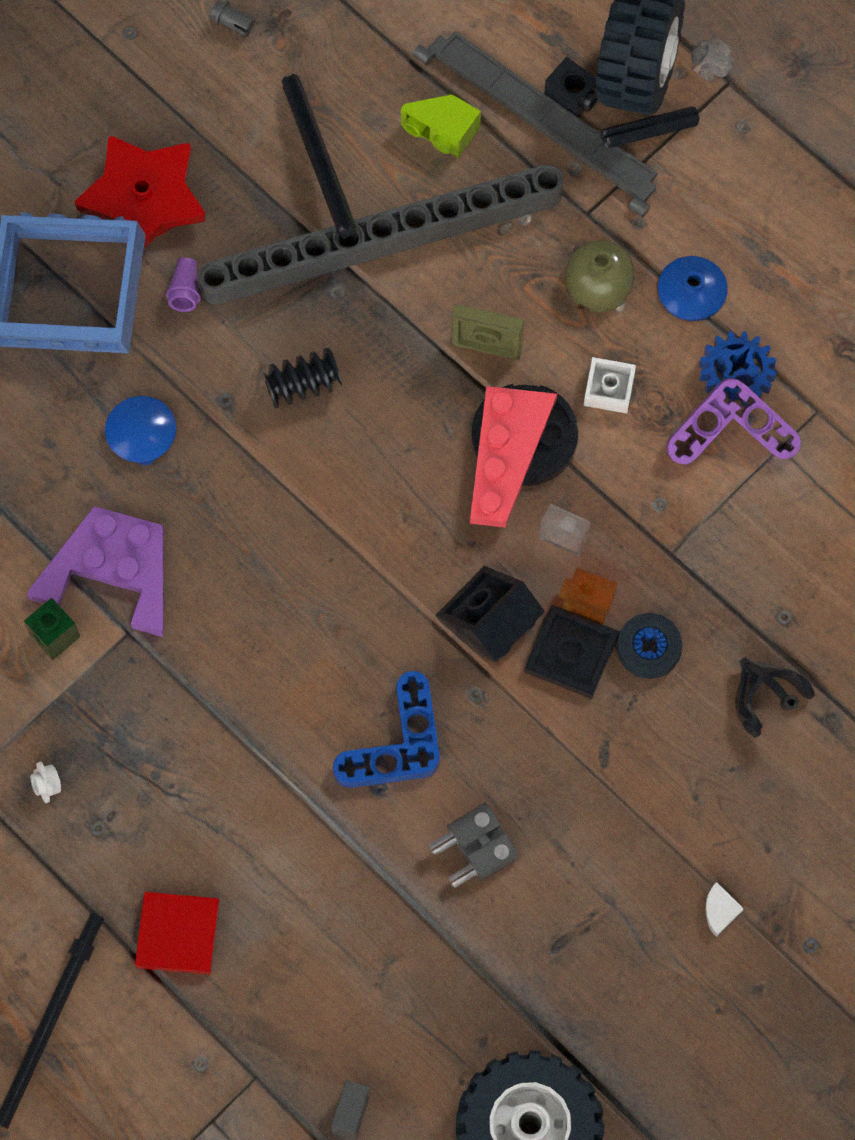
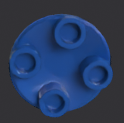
[105,396,177,465]

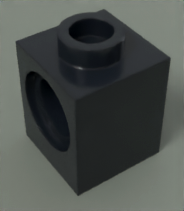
[544,56,598,117]

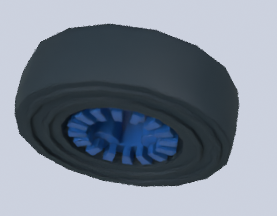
[616,613,683,679]

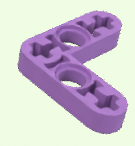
[666,378,801,464]

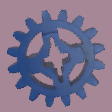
[699,331,777,407]

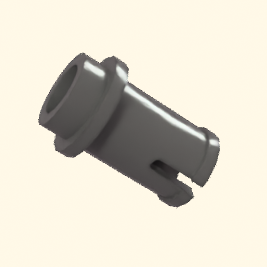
[210,0,256,37]

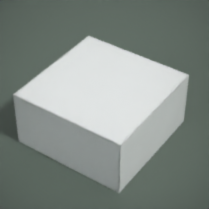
[584,357,636,413]

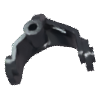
[735,657,815,738]

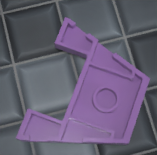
[27,506,165,637]

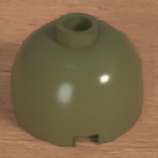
[565,240,635,313]

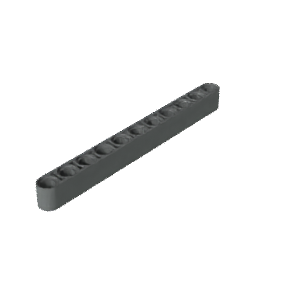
[198,165,564,305]

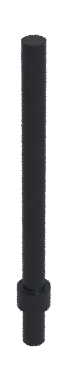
[0,913,104,1129]

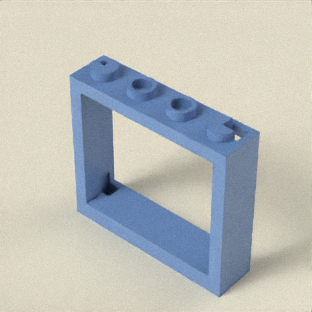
[0,212,146,353]

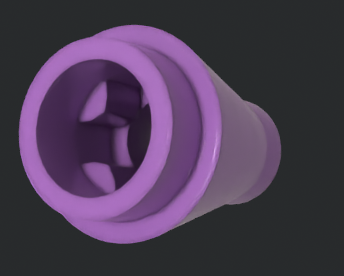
[166,258,201,312]

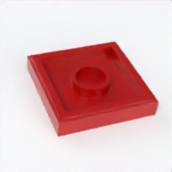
[135,892,220,975]

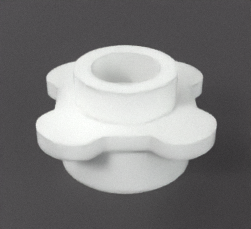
[30,762,61,803]

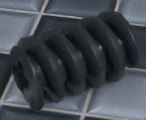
[263,347,342,409]

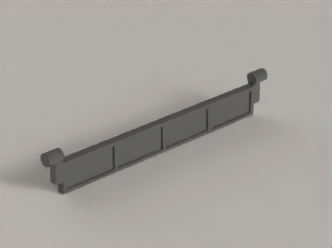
[412,31,657,217]

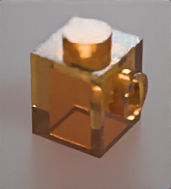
[559,568,618,625]

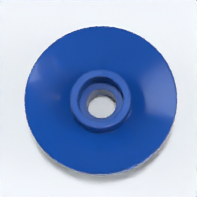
[658,256,728,321]

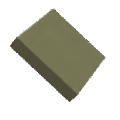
[452,304,525,360]

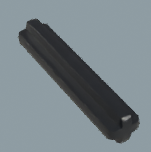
[601,106,700,148]

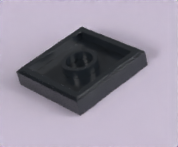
[524,605,620,699]

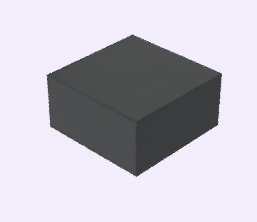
[331,1080,370,1140]

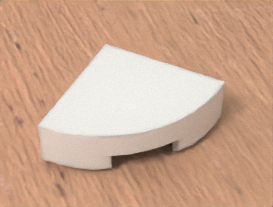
[705,882,744,937]

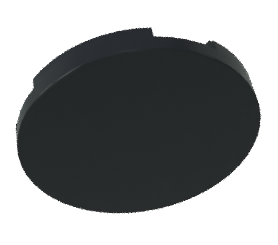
[472,384,578,486]

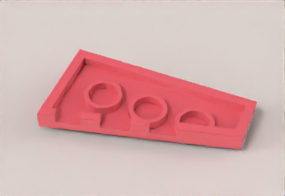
[470,386,557,528]

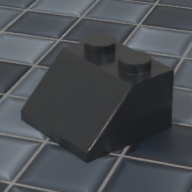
[435,566,545,662]

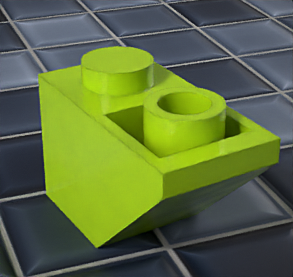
[401,95,481,158]

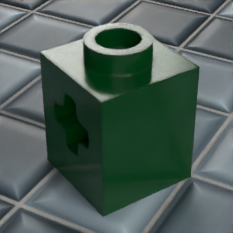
[24,598,80,660]

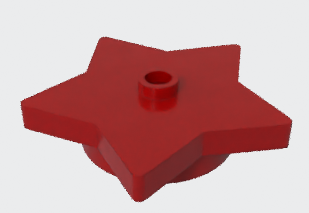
[74,136,206,249]

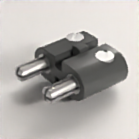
[429,803,519,888]

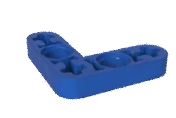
[333,671,440,788]

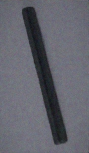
[282,74,357,238]

